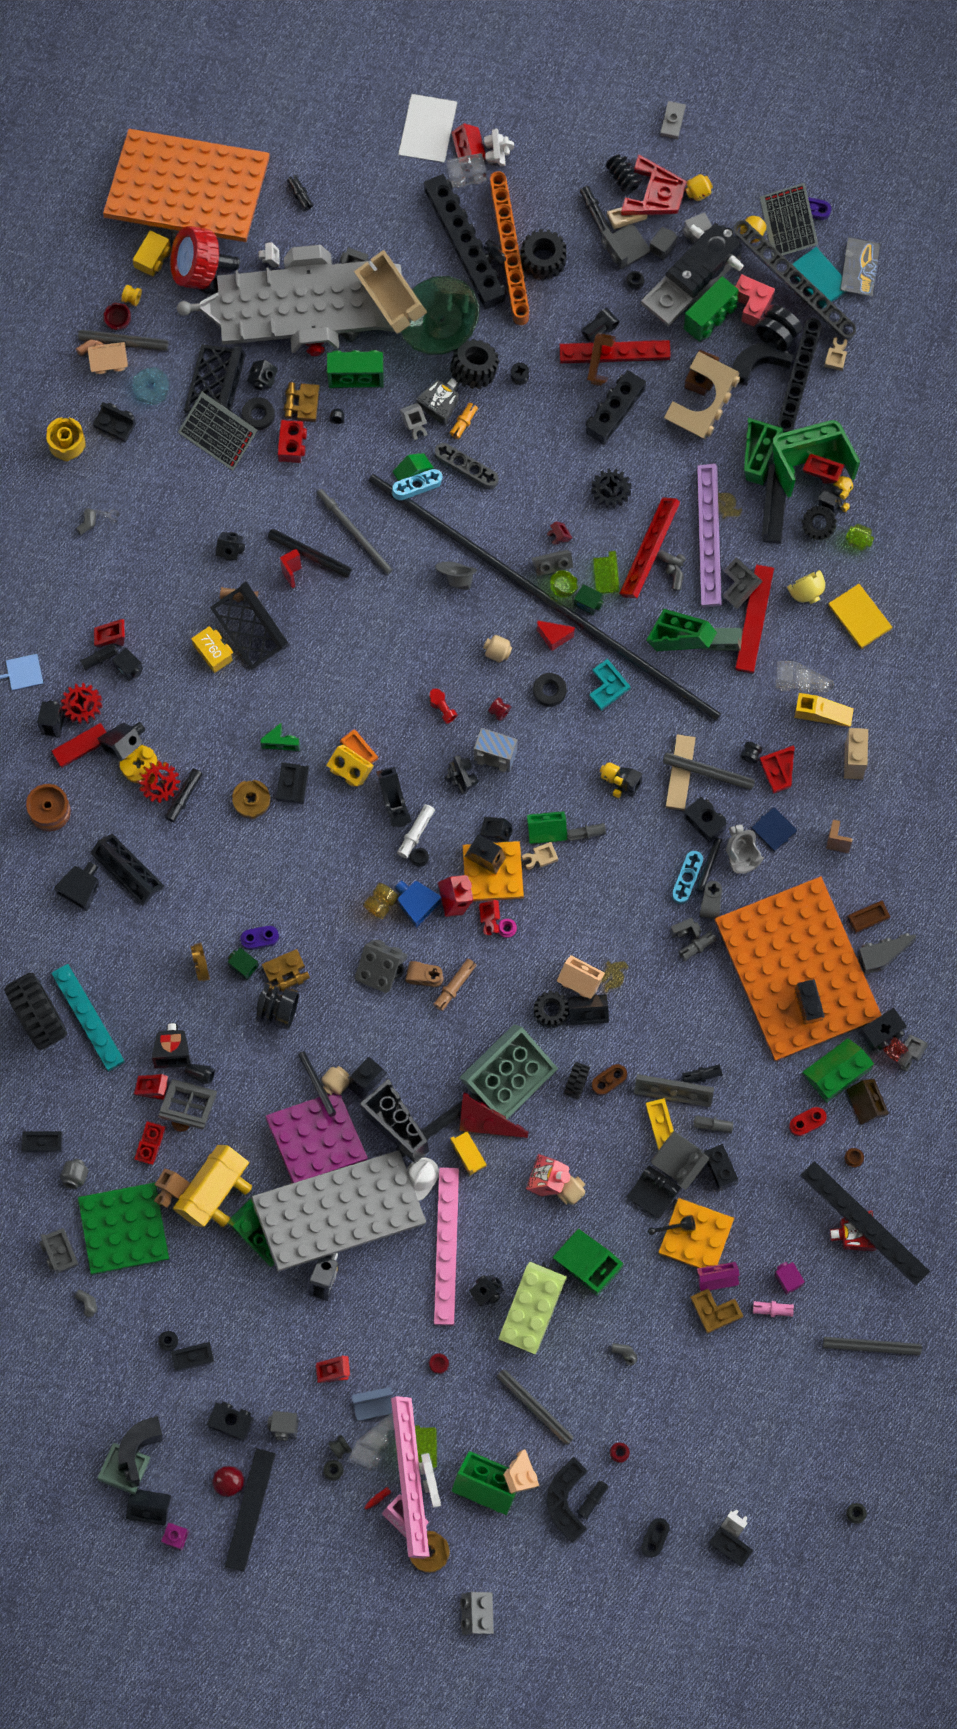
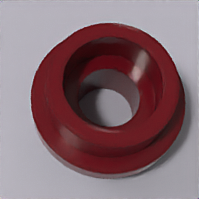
[610,1442,630,1463]

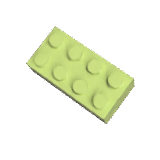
[499,1262,567,1354]

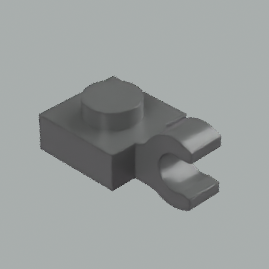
[898,1035,928,1072]

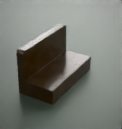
[847,1079,889,1125]

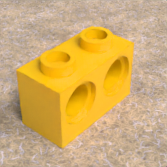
[326,745,374,787]

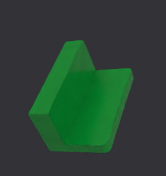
[527,811,568,844]

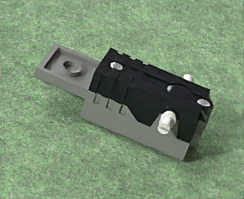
[641,222,743,326]

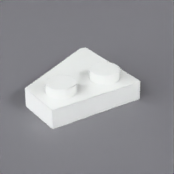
[419,1453,441,1508]

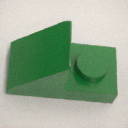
[260,723,300,751]

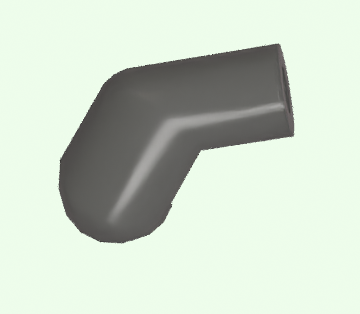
[76,508,96,535]
[611,1343,637,1366]

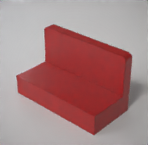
[451,123,486,165]
[280,549,302,589]

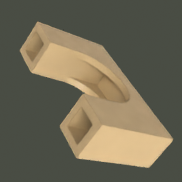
[664,351,740,439]

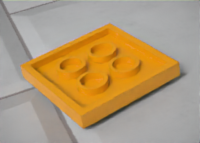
[463,841,524,901]
[658,1198,734,1268]

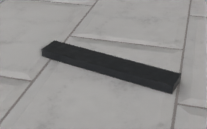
[225,1448,276,1572]

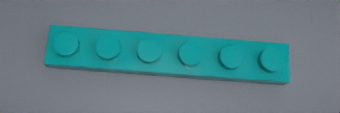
[51,964,125,1072]

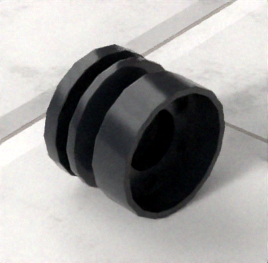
[256,983,299,1030]

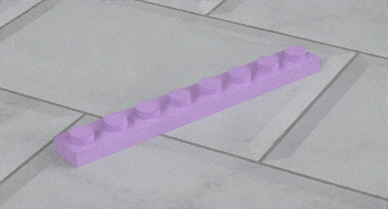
[697,464,721,608]

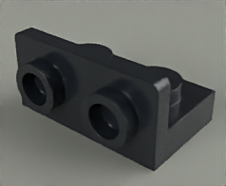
[93,402,136,442]

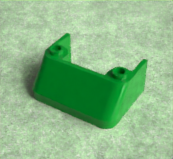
[772,420,860,498]

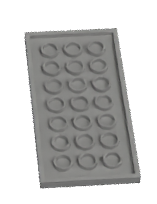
[251,1150,426,1272]

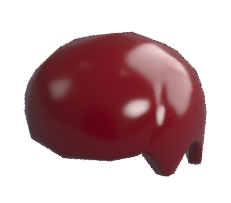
[103,302,131,331]
[212,1466,245,1497]

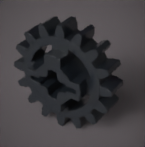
[591,468,632,509]

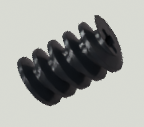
[605,154,643,195]

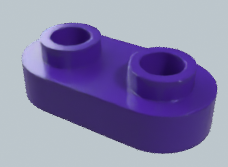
[808,197,831,220]
[241,926,279,950]

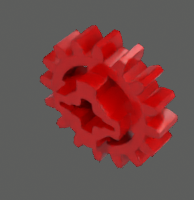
[61,683,103,724]
[138,760,180,803]

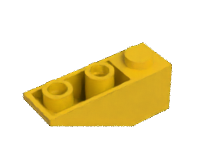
[794,693,853,727]

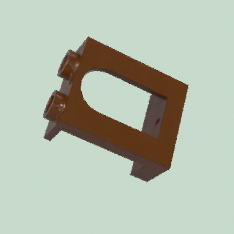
[587,333,616,386]

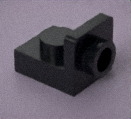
[480,817,513,842]

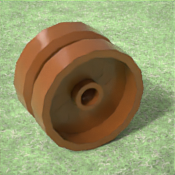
[26,784,71,832]

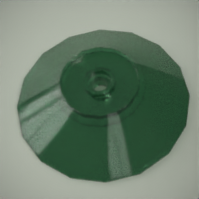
[401,276,479,355]

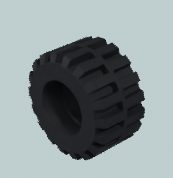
[521,229,567,280]
[450,339,499,389]

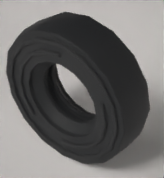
[242,397,275,430]
[533,673,567,707]

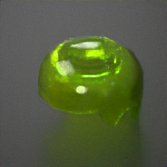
[550,570,578,598]

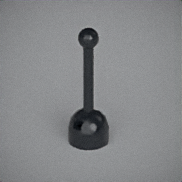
[648,1215,696,1235]

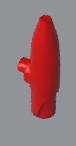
[364,1487,391,1510]

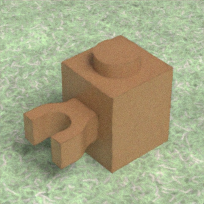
[154,1168,190,1208]

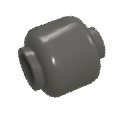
[60,1159,89,1189]

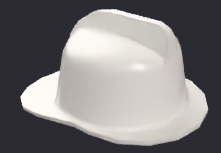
[407,1158,439,1201]

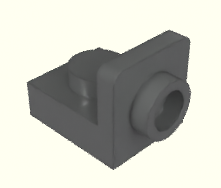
[339,247,369,264]
[670,918,701,939]

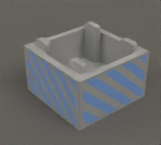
[474,728,517,773]

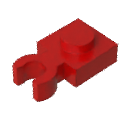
[479,900,500,936]

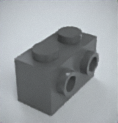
[267,1411,299,1441]

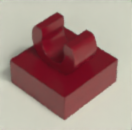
[547,521,572,545]

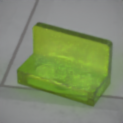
[593,551,619,594]
[415,1425,437,1468]

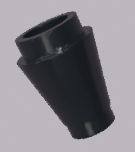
[185,1063,215,1084]

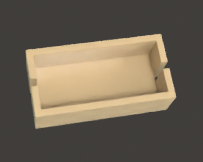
[354,250,427,334]

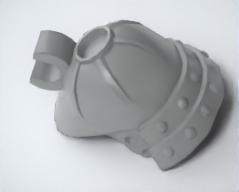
[726,824,764,874]

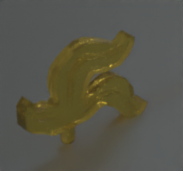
[718,492,742,519]
[601,961,628,992]

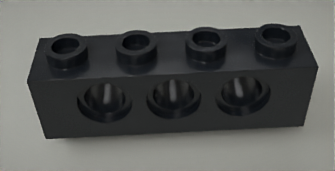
[585,370,646,445]

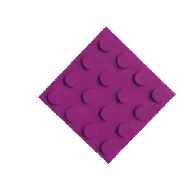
[265,1093,368,1183]

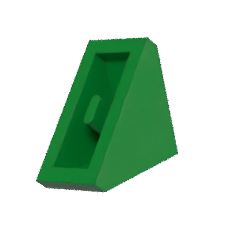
[392,453,434,481]

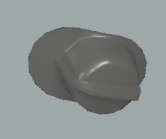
[435,561,477,590]

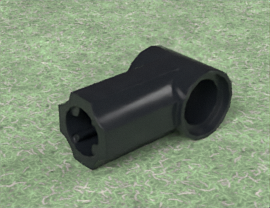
[581,308,620,343]

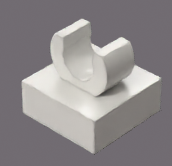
[258,242,279,268]
[721,1510,747,1538]

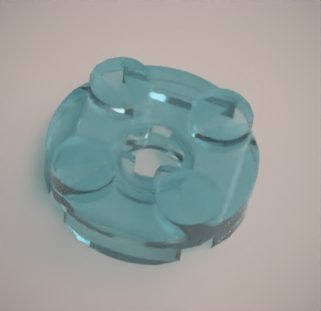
[132,367,170,405]

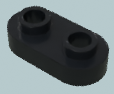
[641,1518,670,1558]

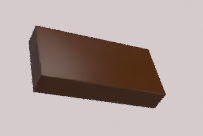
[847,900,891,934]

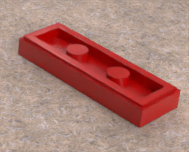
[52,723,106,768]

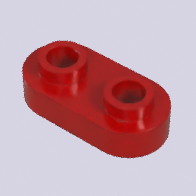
[789,1107,827,1136]

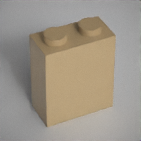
[844,728,868,780]

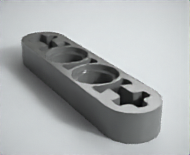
[435,443,498,489]

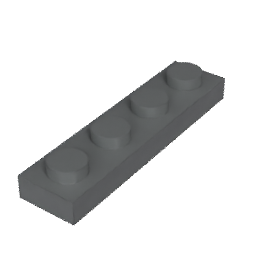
[634,1074,714,1107]

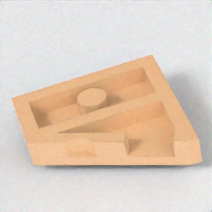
[504,1449,539,1493]

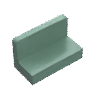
[703,628,742,651]

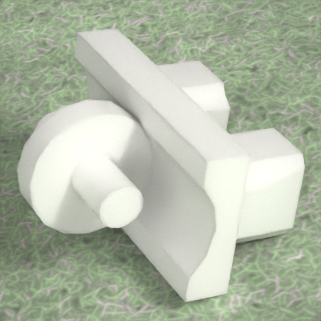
[484,129,514,167]

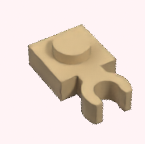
[824,337,847,371]
[522,842,558,869]

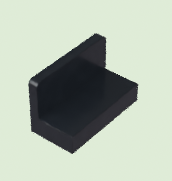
[568,994,609,1025]
[126,1489,171,1526]

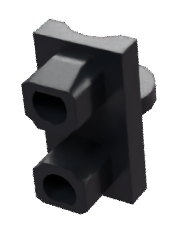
[444,755,478,795]

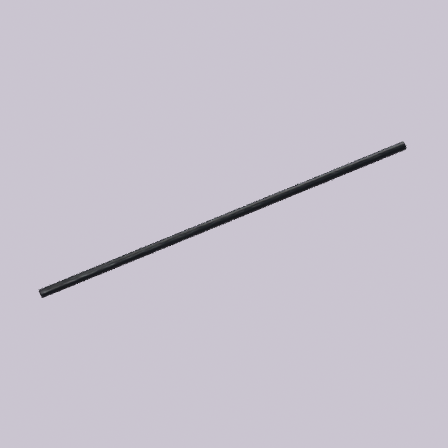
[368,474,722,721]

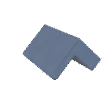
[352,1387,393,1421]

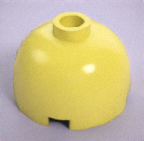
[787,570,825,604]

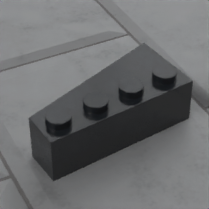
[360,1079,429,1164]

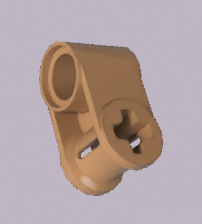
[405,961,444,987]

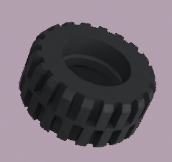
[4,973,67,1050]

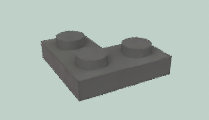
[723,557,762,609]

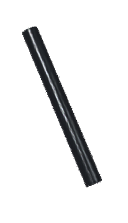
[298,1051,336,1117]

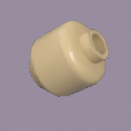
[483,635,512,663]
[321,1066,350,1095]
[557,1176,585,1205]

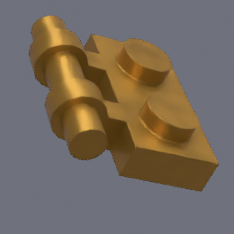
[283,382,319,422]
[262,949,310,992]

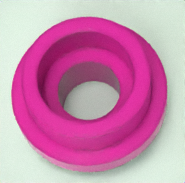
[498,919,517,938]

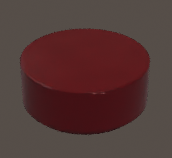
[429,1353,449,1374]

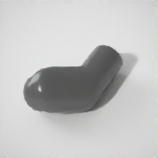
[657,550,686,567]
[666,564,683,590]
[75,1289,97,1317]

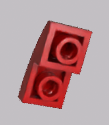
[135,1121,166,1165]

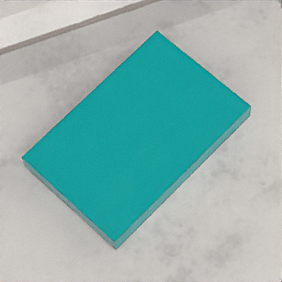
[792,247,847,309]

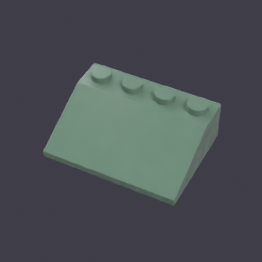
[459,1024,558,1119]

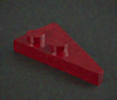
[460,1093,528,1138]

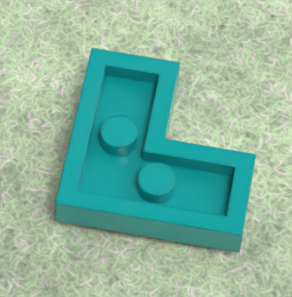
[589,658,631,711]

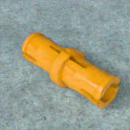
[449,403,478,439]

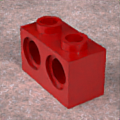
[278,420,307,463]

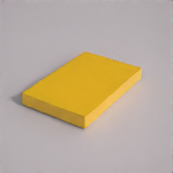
[828,584,892,649]

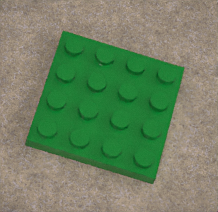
[78,1182,170,1275]

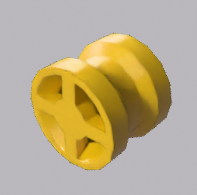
[121,284,142,306]

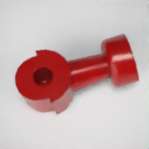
[429,688,458,724]

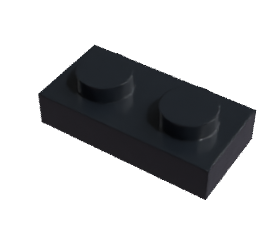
[22,1131,63,1152]
[171,1342,214,1372]
[708,1526,753,1568]

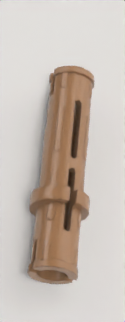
[433,958,477,1011]

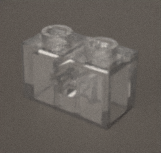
[446,153,487,188]

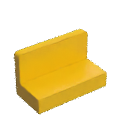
[450,1132,487,1175]

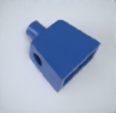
[394,880,442,928]

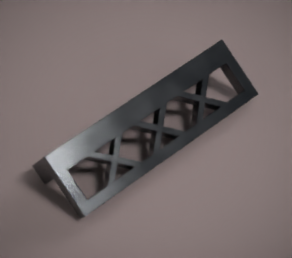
[762,465,786,543]
[91,833,164,906]

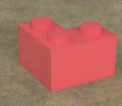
[735,274,775,327]

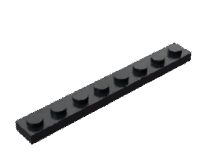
[800,1161,930,1286]

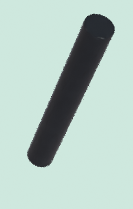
[696,837,722,892]

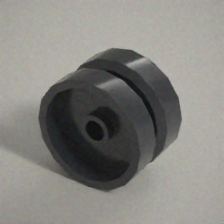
[754,304,802,351]

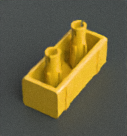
[173,1145,252,1227]

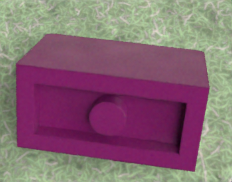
[697,1262,740,1292]

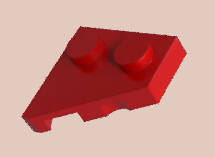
[759,745,795,794]

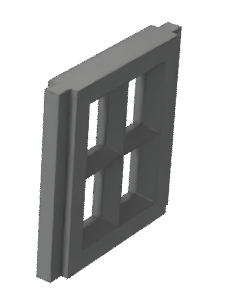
[158,1079,217,1130]

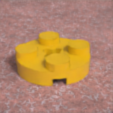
[120,745,157,783]

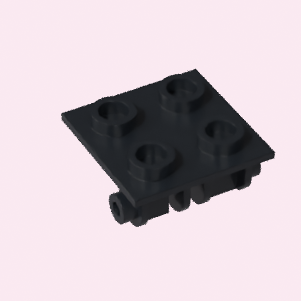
[627,1166,681,1219]

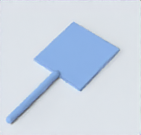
[0,654,43,691]

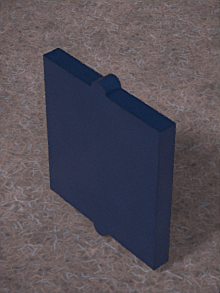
[751,807,797,852]

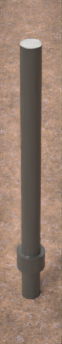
[317,489,393,575]

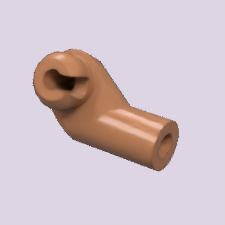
[76,340,103,356]

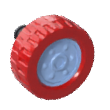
[170,226,240,289]

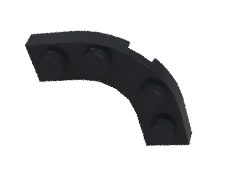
[547,1457,588,1544]

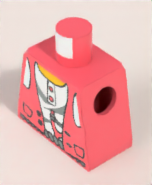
[526,1154,570,1196]

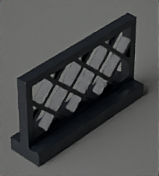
[184,344,246,413]
[210,581,290,670]

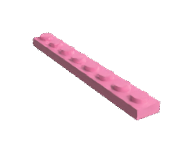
[434,1168,459,1326]
[391,1396,429,1558]

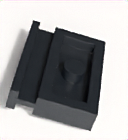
[276,763,309,804]

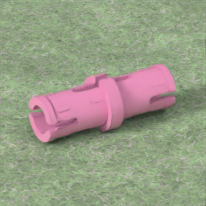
[753,1301,794,1317]

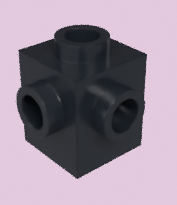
[247,360,278,391]
[215,532,245,561]
[469,1275,505,1307]

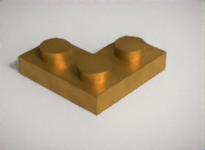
[690,1288,743,1334]

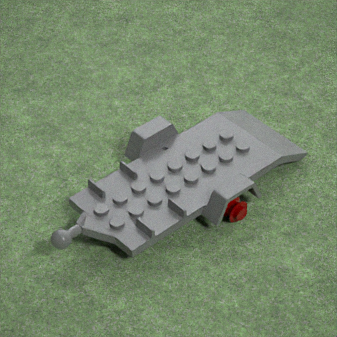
[177,245,407,356]

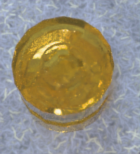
[363,883,399,919]

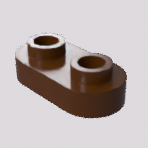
[592,1064,627,1096]

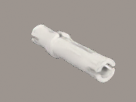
[397,804,435,859]

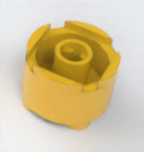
[46,417,86,461]

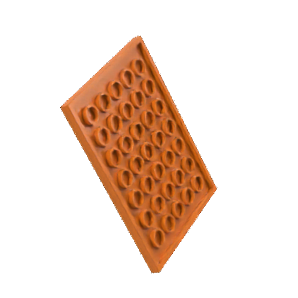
[103,129,270,242]
[714,876,881,1061]

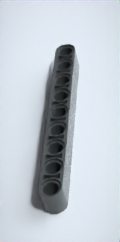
[734,220,856,340]

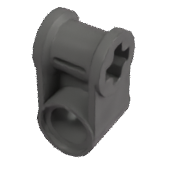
[699,881,722,919]

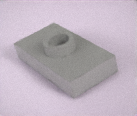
[660,101,686,139]

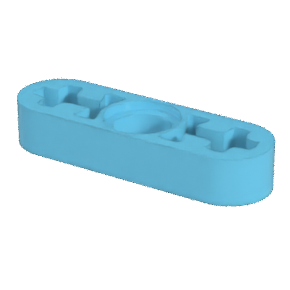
[392,469,442,500]
[672,851,703,904]

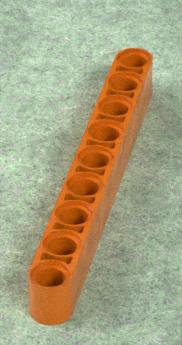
[490,171,529,325]

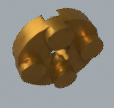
[232,780,271,819]
[190,942,210,981]
[410,1531,450,1573]

